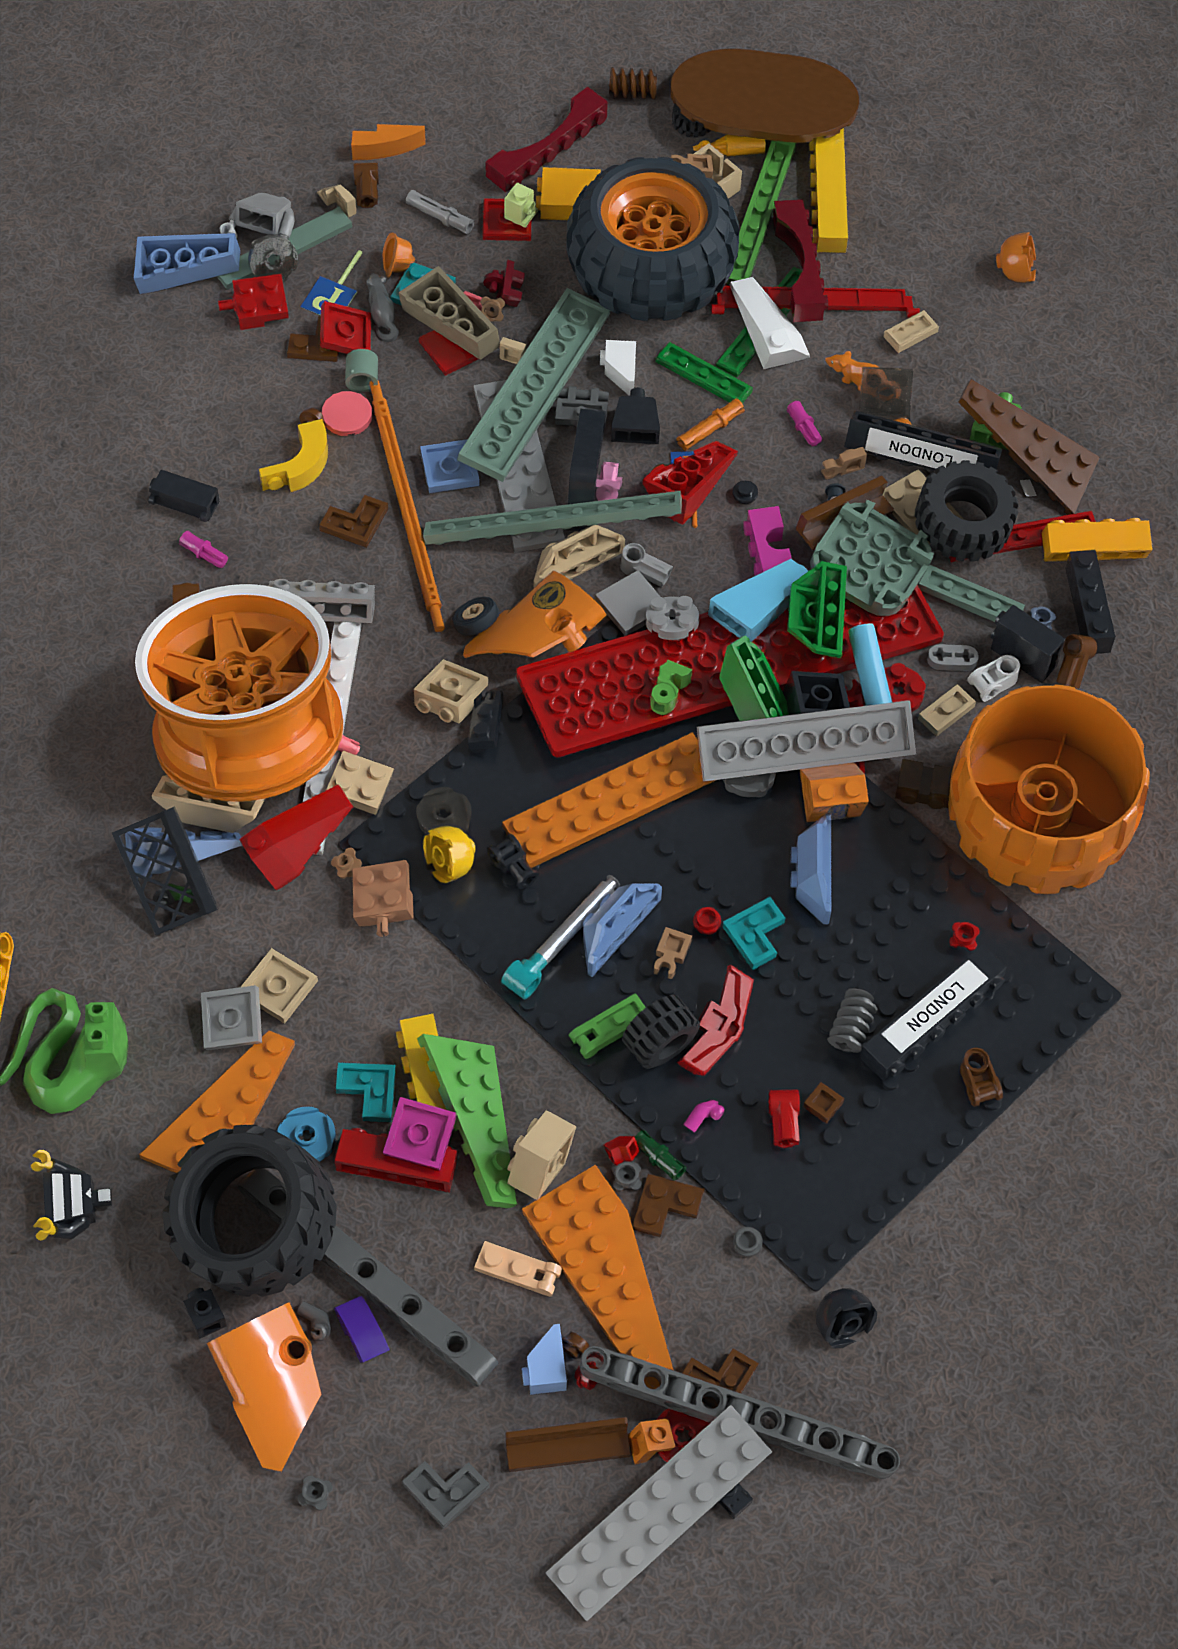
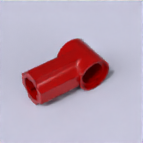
[768,1089,800,1148]

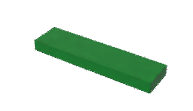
[656,342,753,404]

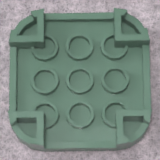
[810,499,934,616]

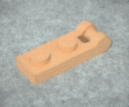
[474,1241,562,1297]

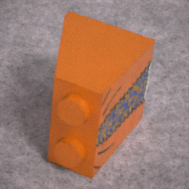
[800,762,869,822]

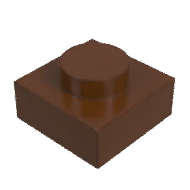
[803,1082,844,1124]

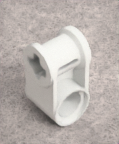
[967,655,1020,702]

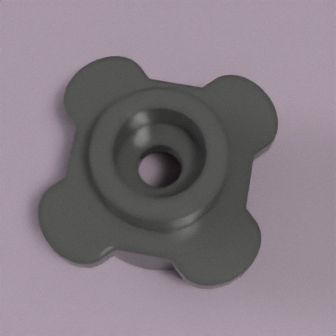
[612,1162,642,1191]
[298,1476,333,1510]

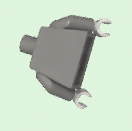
[220,193,295,256]

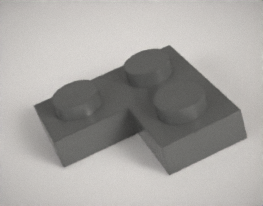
[402,1461,489,1529]

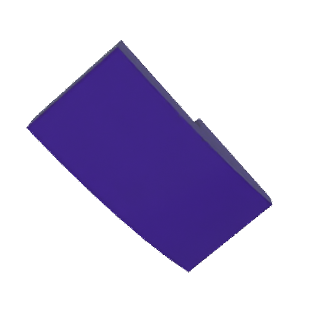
[334,1296,390,1363]

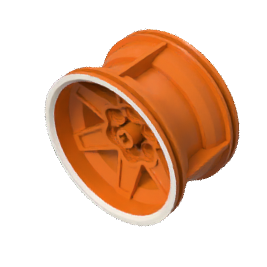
[135,584,343,802]

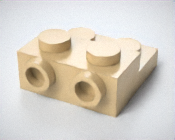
[414,659,488,723]

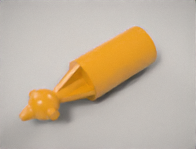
[693,134,765,156]

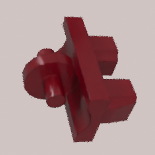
[483,260,525,307]

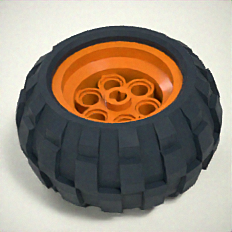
[566,156,740,321]

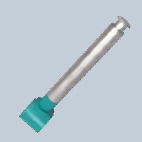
[501,875,620,999]

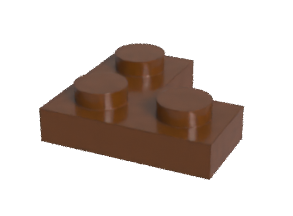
[287,316,339,362]
[319,495,388,548]
[633,1174,704,1237]
[682,1348,759,1409]

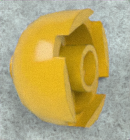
[423,826,475,883]

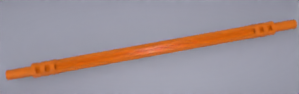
[369,380,445,632]

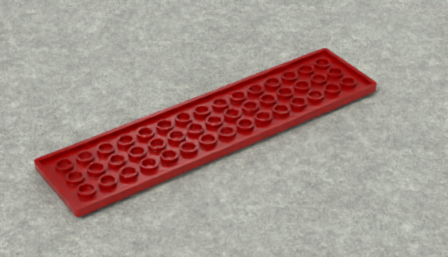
[516,585,944,757]

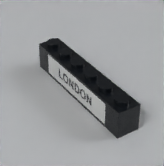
[844,410,1003,473]
[860,944,1007,1081]

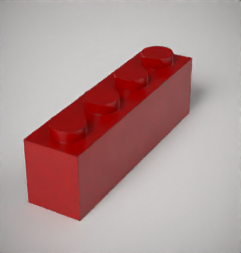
[335,1128,457,1193]

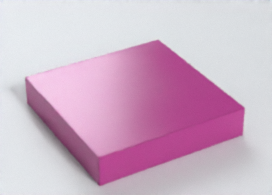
[383,1097,457,1170]

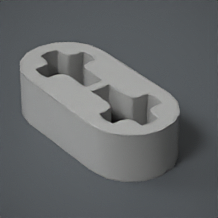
[927,644,979,671]

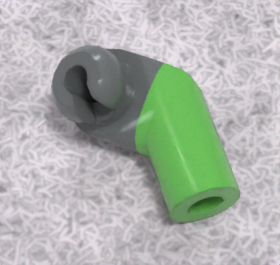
[153,884,193,906]

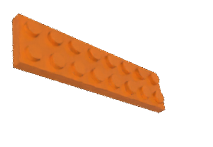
[502,732,716,868]

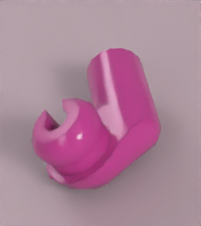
[683,1100,724,1132]

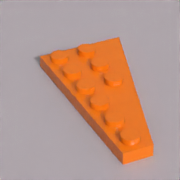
[140,1031,295,1173]

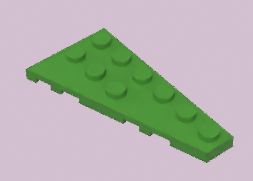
[417,1034,517,1208]

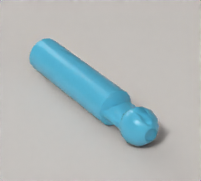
[848,624,892,706]

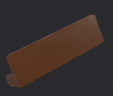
[796,475,894,550]
[505,1417,631,1472]

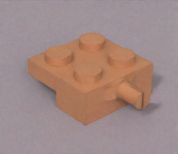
[353,860,413,937]

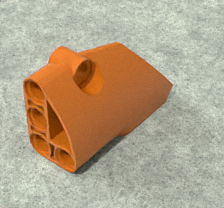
[207,1303,322,1472]

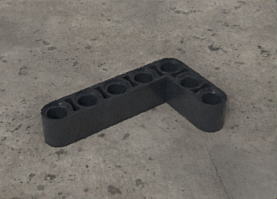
[566,408,606,531]

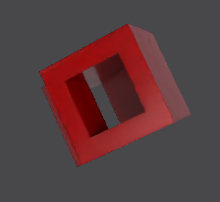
[603,1136,640,1166]

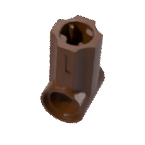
[354,163,379,208]
[1056,634,1097,689]

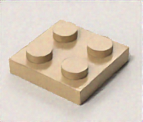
[326,751,394,815]
[241,948,318,1023]

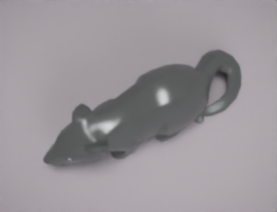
[367,273,399,342]

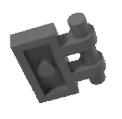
[555,386,609,428]

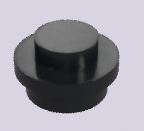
[732,480,758,504]

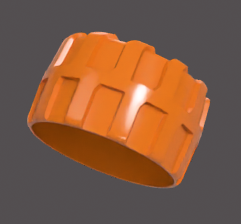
[948,684,1150,894]

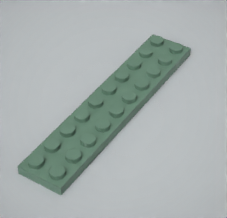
[457,288,610,482]

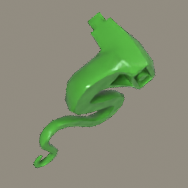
[0,988,128,1114]

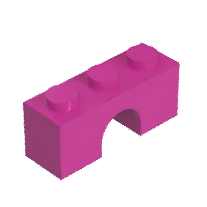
[743,506,792,576]

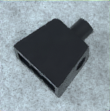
[611,387,660,444]

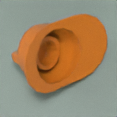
[382,232,415,278]

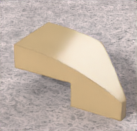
[317,185,356,218]

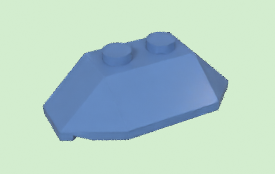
[791,814,831,924]
[582,884,662,977]

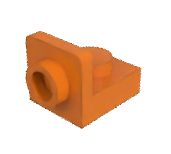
[628,1419,675,1464]

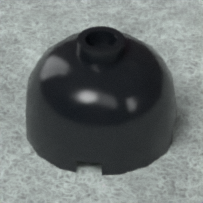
[816,1288,877,1348]

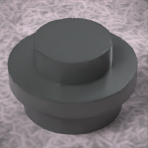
[733,1227,762,1257]

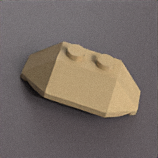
[534,525,625,587]
[152,775,264,833]

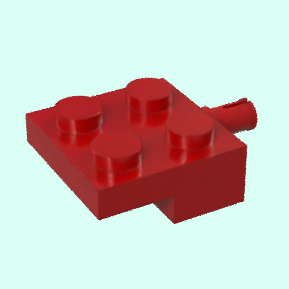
[218,274,289,330]

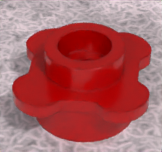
[949,922,980,951]

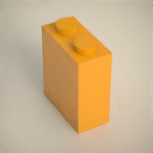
[536,167,600,220]

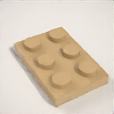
[883,469,963,545]

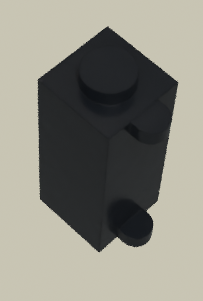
[148,469,220,522]

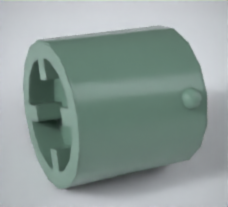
[345,349,378,392]

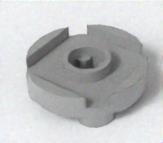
[646,596,699,640]

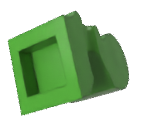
[650,660,693,715]

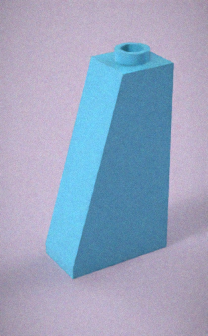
[708,559,808,642]

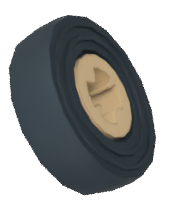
[452,596,499,636]

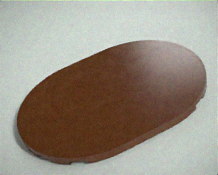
[670,49,859,143]

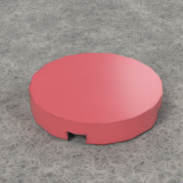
[322,391,372,436]

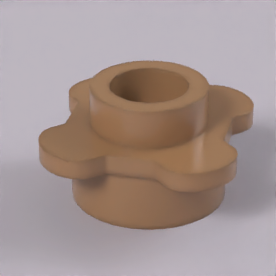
[480,296,505,321]
[331,848,362,878]

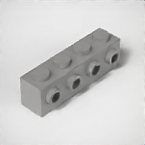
[269,579,375,623]

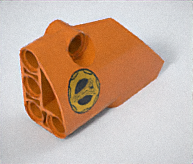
[463,571,606,658]

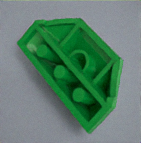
[787,561,847,658]
[719,635,789,721]

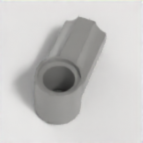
[620,543,673,587]

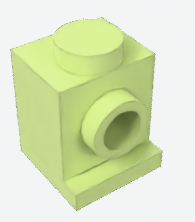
[504,183,538,228]

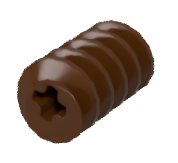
[609,67,657,100]

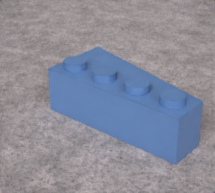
[134,233,240,294]

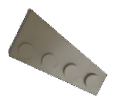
[399,266,500,360]

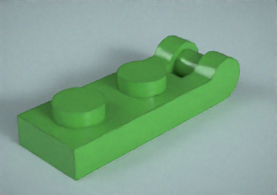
[569,993,646,1059]

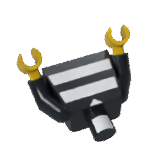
[31,1150,112,1241]

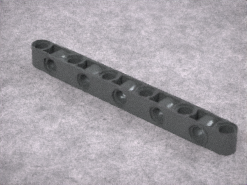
[237,1168,499,1387]
[579,1346,900,1479]

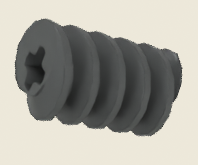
[827,988,877,1053]

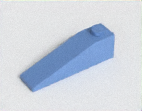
[125,827,242,878]

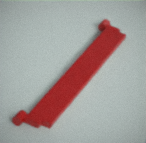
[711,286,920,318]

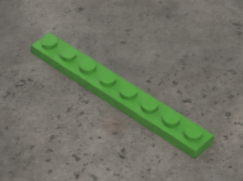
[726,140,796,285]

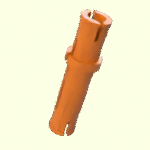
[676,398,745,451]

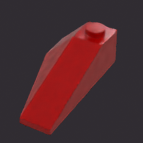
[642,441,738,525]
[239,784,354,890]

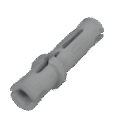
[406,190,474,234]

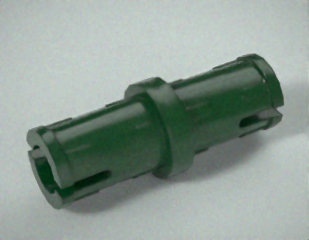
[635,1130,687,1181]

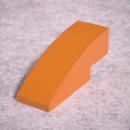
[351,124,426,160]

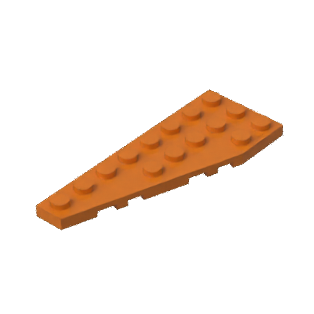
[522,1165,674,1389]

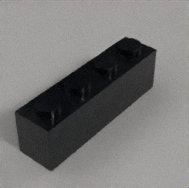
[1065,550,1116,654]

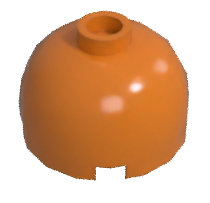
[996,232,1036,283]

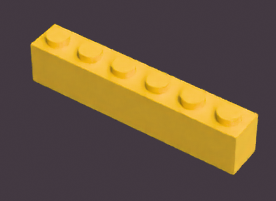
[809,128,848,253]

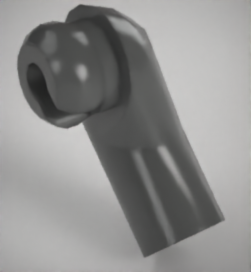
[297,1301,331,1341]

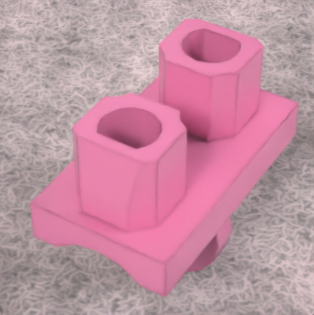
[596,462,623,501]

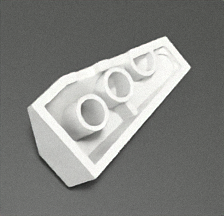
[729,277,810,369]

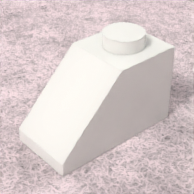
[600,340,636,395]

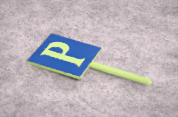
[300,250,362,315]

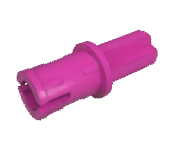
[786,401,822,447]
[179,531,228,568]

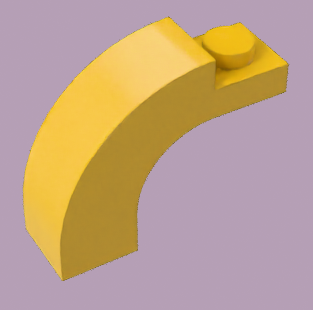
[259,419,328,492]

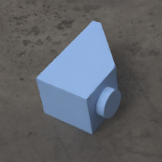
[522,1324,567,1395]

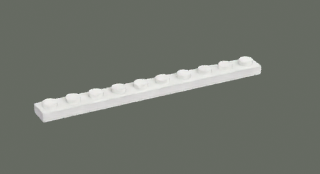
[303,622,361,855]

